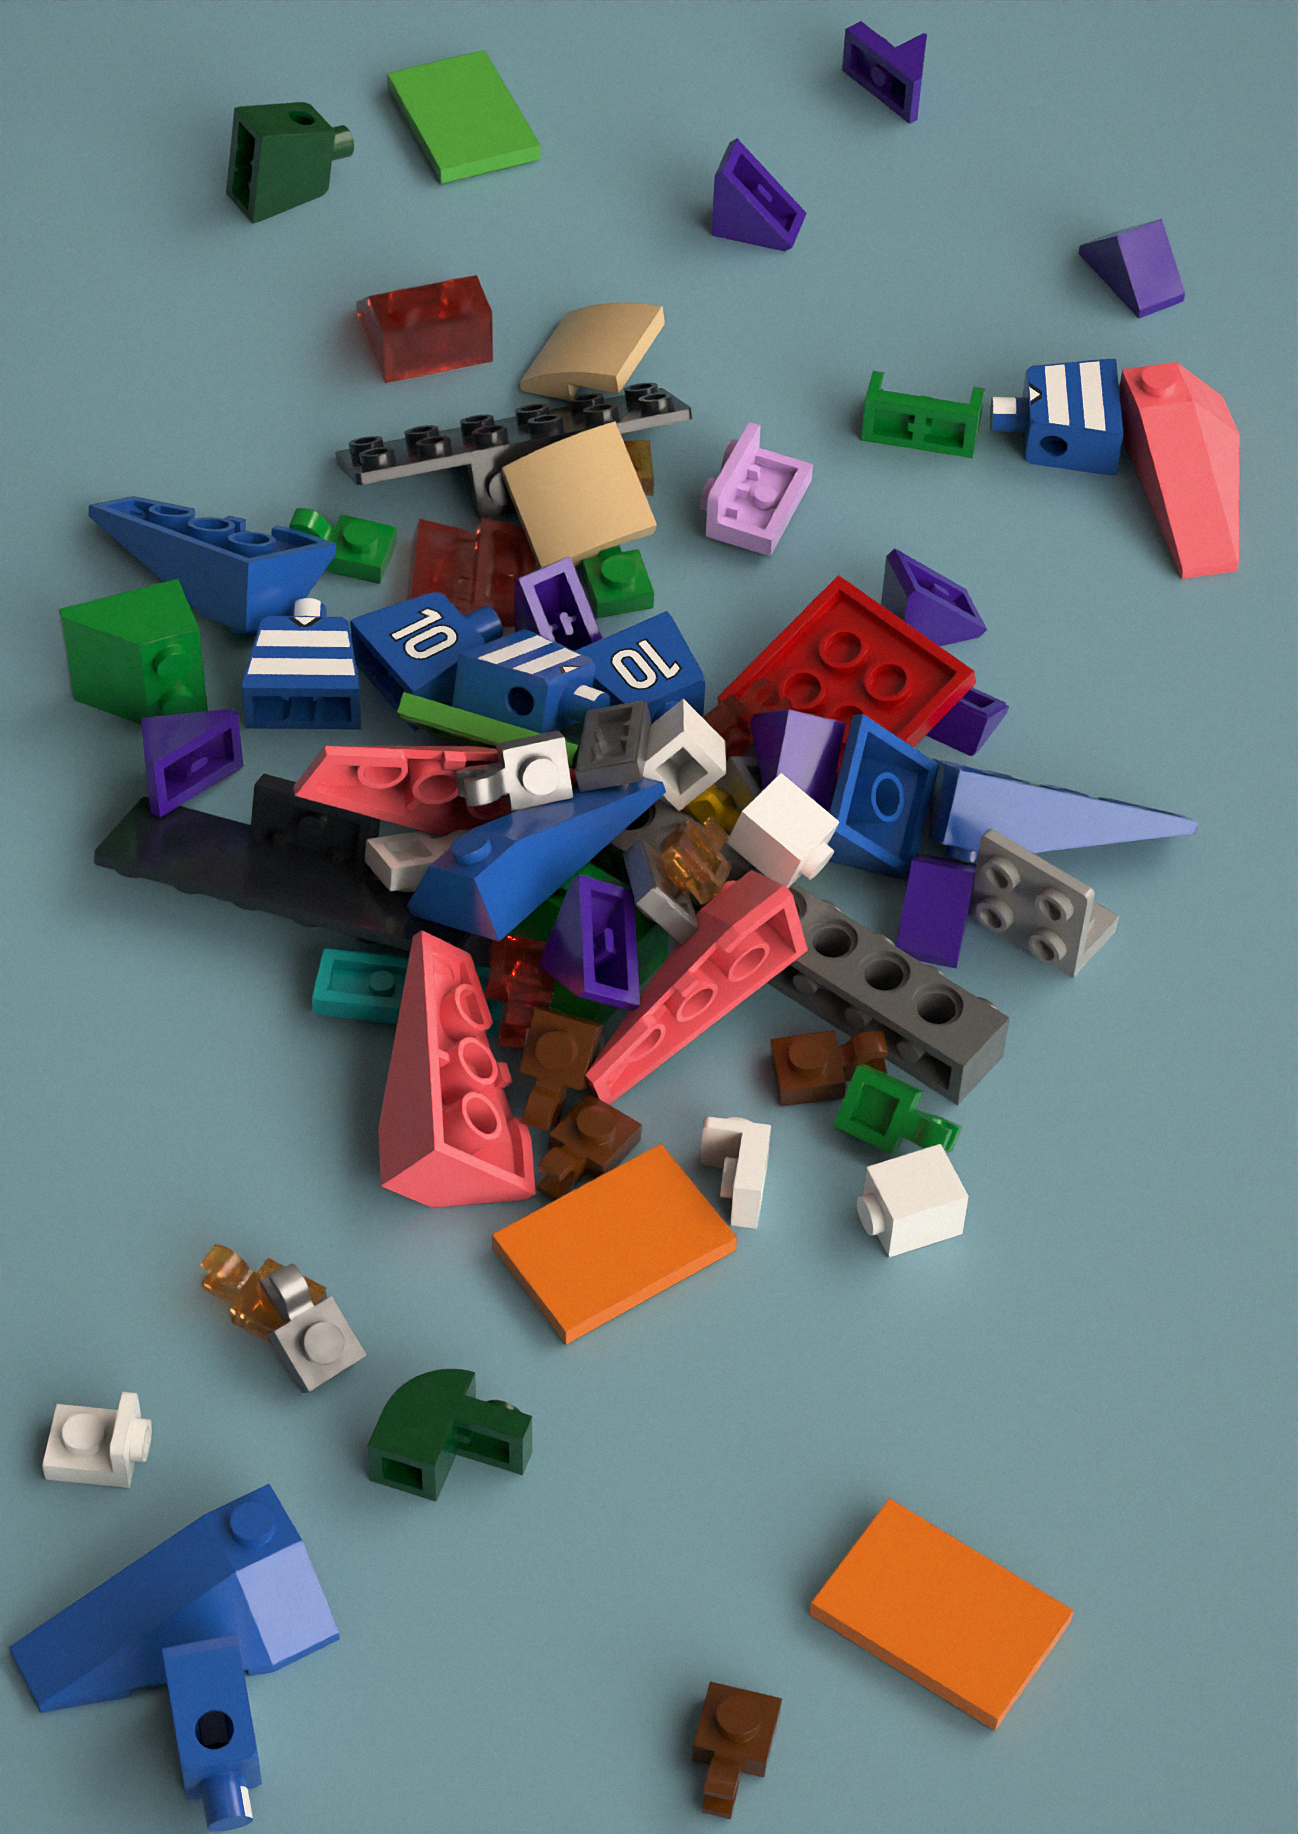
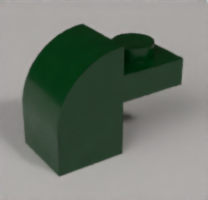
[367,1369,532,1502]

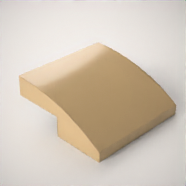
[519,302,665,401]
[501,421,657,568]

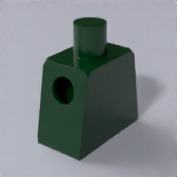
[226,102,354,223]

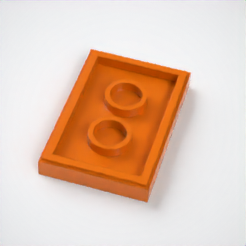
[492,1143,737,1345]
[809,1498,1074,1731]

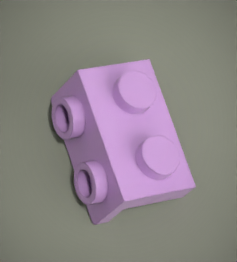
[700,422,813,557]

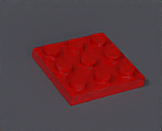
[717,575,976,790]

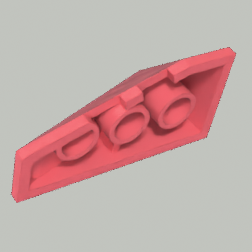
[1119,362,1240,579]
[293,746,577,837]
[585,870,808,1105]
[378,930,536,1208]

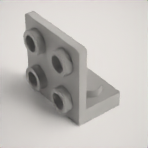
[969,829,1119,978]

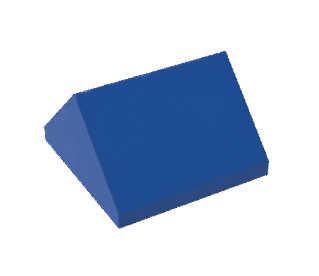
[828,714,939,880]

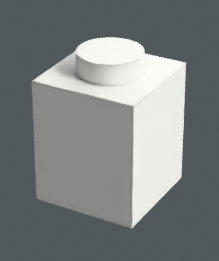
[643,699,726,811]
[726,773,840,888]
[857,1144,969,1258]

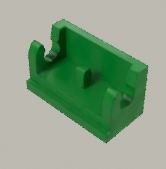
[861,370,985,458]

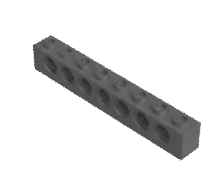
[574,785,1009,1105]

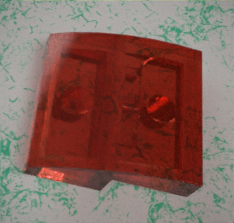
[406,517,536,628]

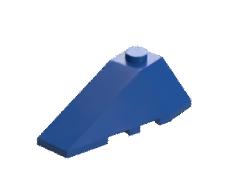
[88,496,336,637]
[407,777,666,941]
[9,1483,340,1713]

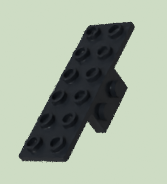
[335,382,692,520]
[94,774,472,951]

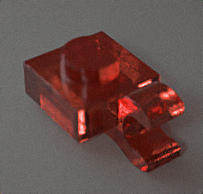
[702,677,793,762]
[484,935,555,1050]

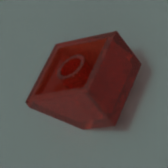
[356,275,493,383]

